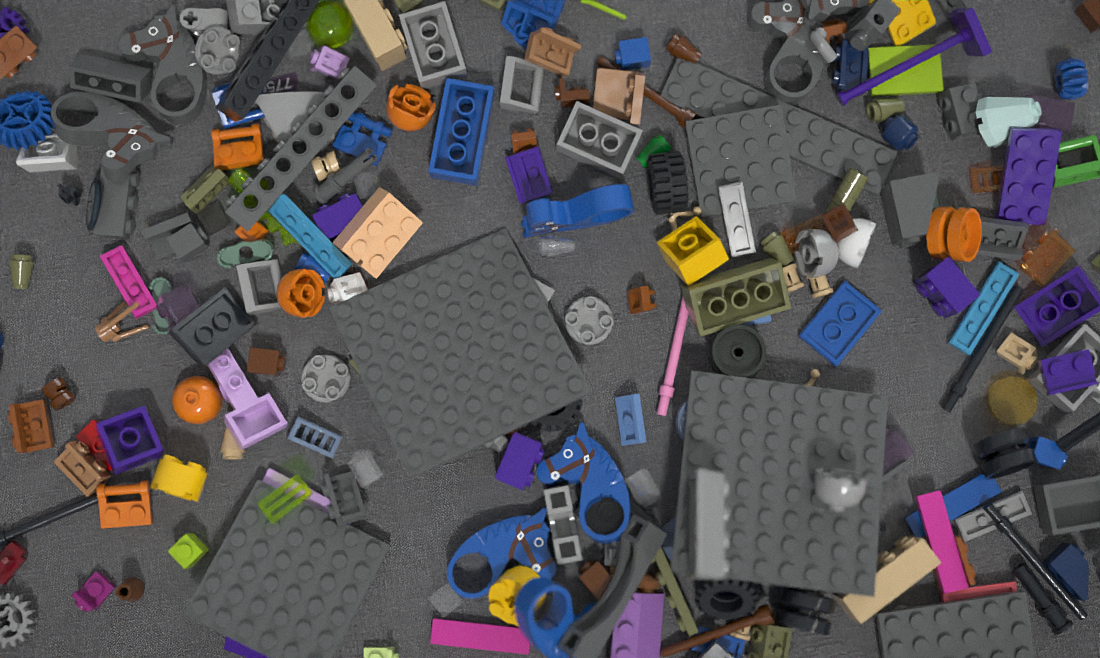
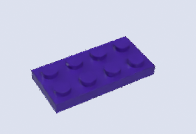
[995,127,1062,225]

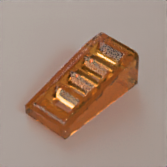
[970,165,1004,194]

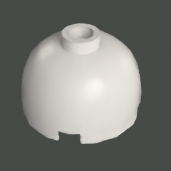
[836,218,876,269]

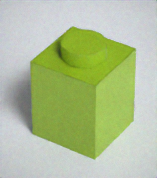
[167,533,209,569]

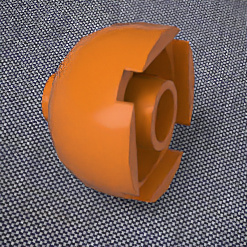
[386,84,436,131]
[276,269,325,318]
[172,376,223,425]

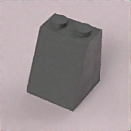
[880,171,940,248]

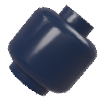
[882,115,919,150]

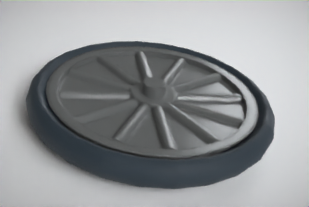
[86,179,101,230]

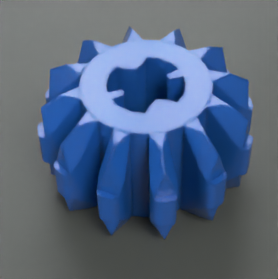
[1054,58,1088,100]

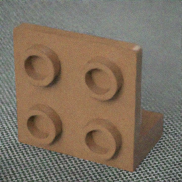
[593,68,645,125]

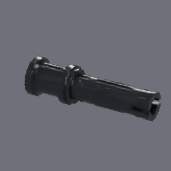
[1012,562,1073,635]

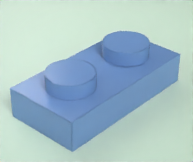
[615,394,646,446]

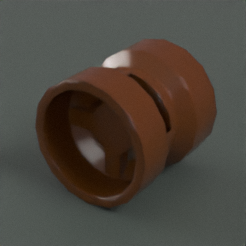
[41,377,76,411]

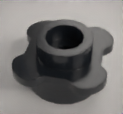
[57,182,81,206]

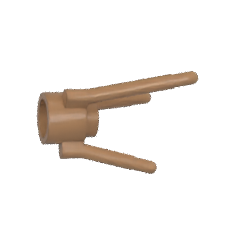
[95,300,149,343]

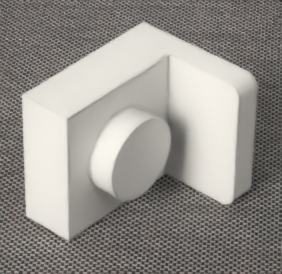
[328,272,368,305]

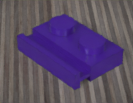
[505,147,554,203]
[1038,349,1098,396]

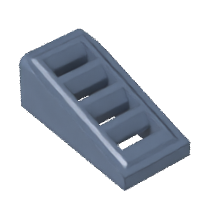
[286,416,343,459]

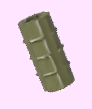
[826,167,869,212]

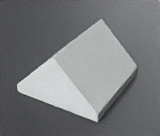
[16,133,77,172]

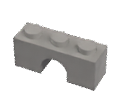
[544,485,582,564]

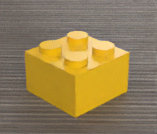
[656,216,729,286]

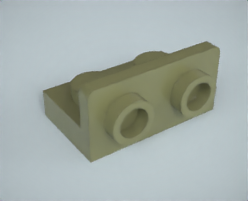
[181,165,231,215]
[747,623,793,658]

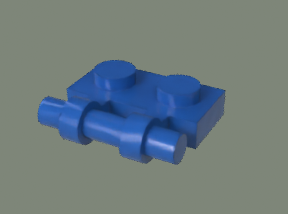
[333,112,393,167]

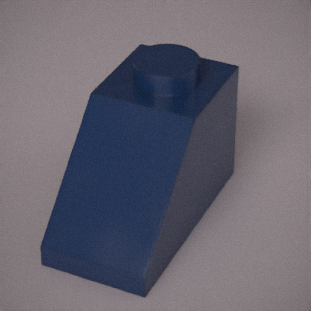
[1043,543,1089,602]

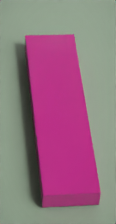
[914,490,969,594]
[430,618,530,655]

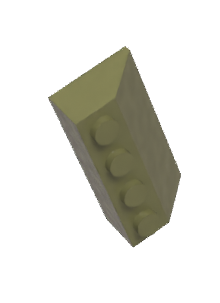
[681,257,791,337]

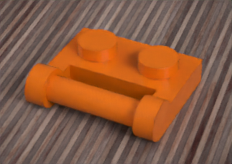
[211,123,264,170]
[97,480,153,529]

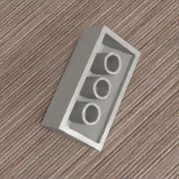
[689,470,729,580]

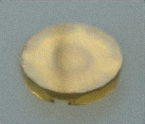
[987,376,1038,425]

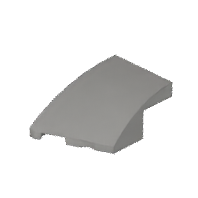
[254,92,335,146]

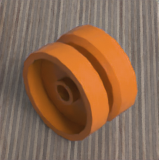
[926,207,982,262]

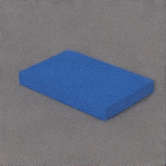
[798,280,882,367]

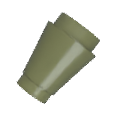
[866,98,904,123]
[761,231,795,267]
[9,254,35,289]

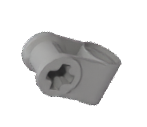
[180,8,228,36]

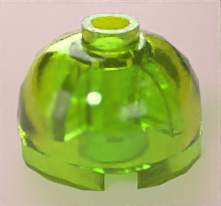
[306,0,354,49]

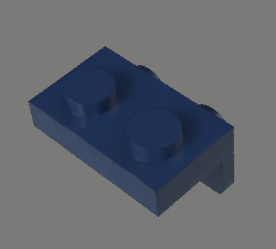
[832,39,869,94]

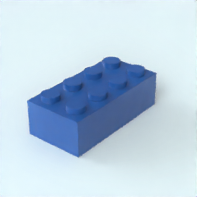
[428,78,495,186]

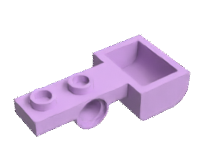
[208,349,287,450]

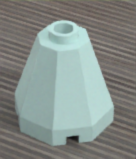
[976,97,1041,148]

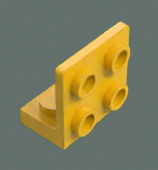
[867,0,936,46]

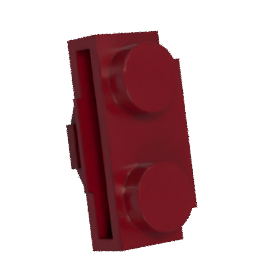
[0,541,27,585]

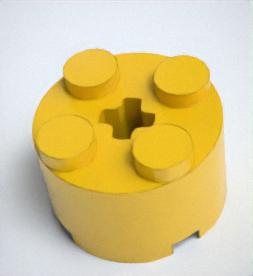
[150,454,208,502]
[489,565,547,626]

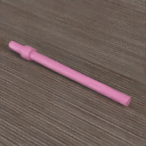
[657,296,689,416]

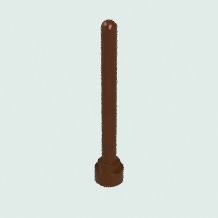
[597,57,697,130]
[660,603,775,657]

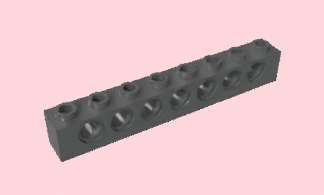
[224,66,377,231]

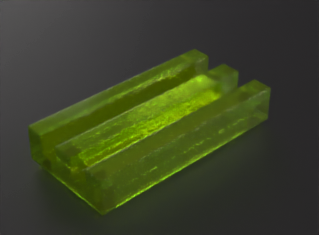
[257,474,313,525]

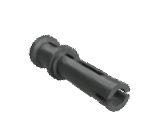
[312,148,378,205]

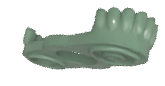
[216,239,274,269]
[149,277,176,335]

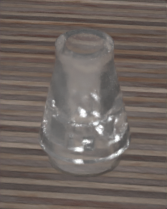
[538,234,575,258]

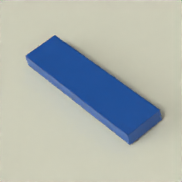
[903,473,1002,538]

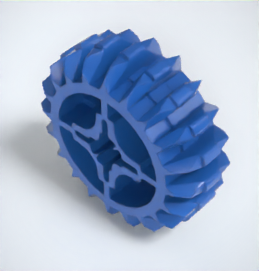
[0,89,54,151]

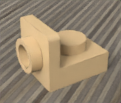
[996,333,1038,374]

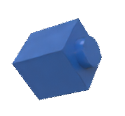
[614,37,651,70]
[1028,436,1068,470]

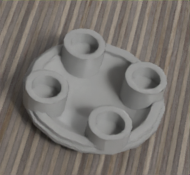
[195,27,240,74]
[565,296,614,345]
[301,354,350,403]

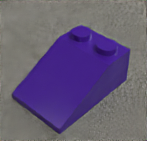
[1014,264,1100,347]

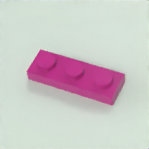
[100,245,158,319]

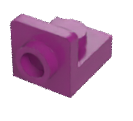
[71,571,116,612]

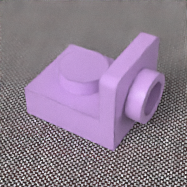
[309,46,350,81]

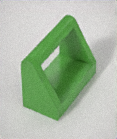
[1053,134,1100,188]

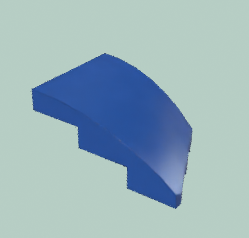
[501,0,566,50]

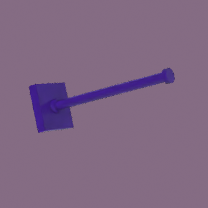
[836,7,992,106]

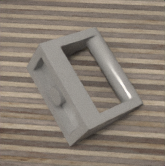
[500,56,544,113]
[236,259,282,315]

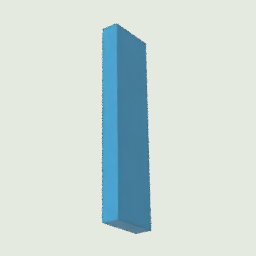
[268,194,352,279]
[947,261,1019,356]

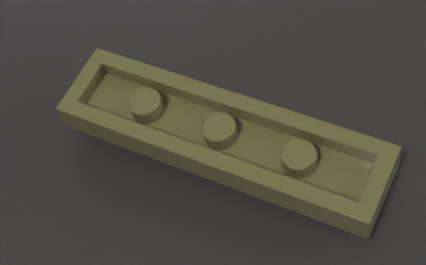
[651,547,698,636]

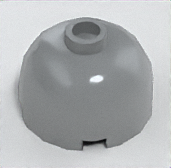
[795,229,840,279]
[815,468,867,511]

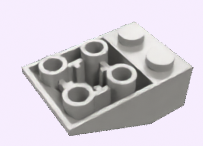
[226,0,308,34]

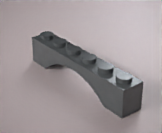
[557,514,667,658]

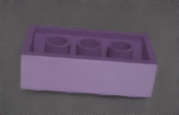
[610,591,664,658]

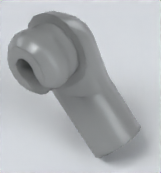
[810,27,837,63]

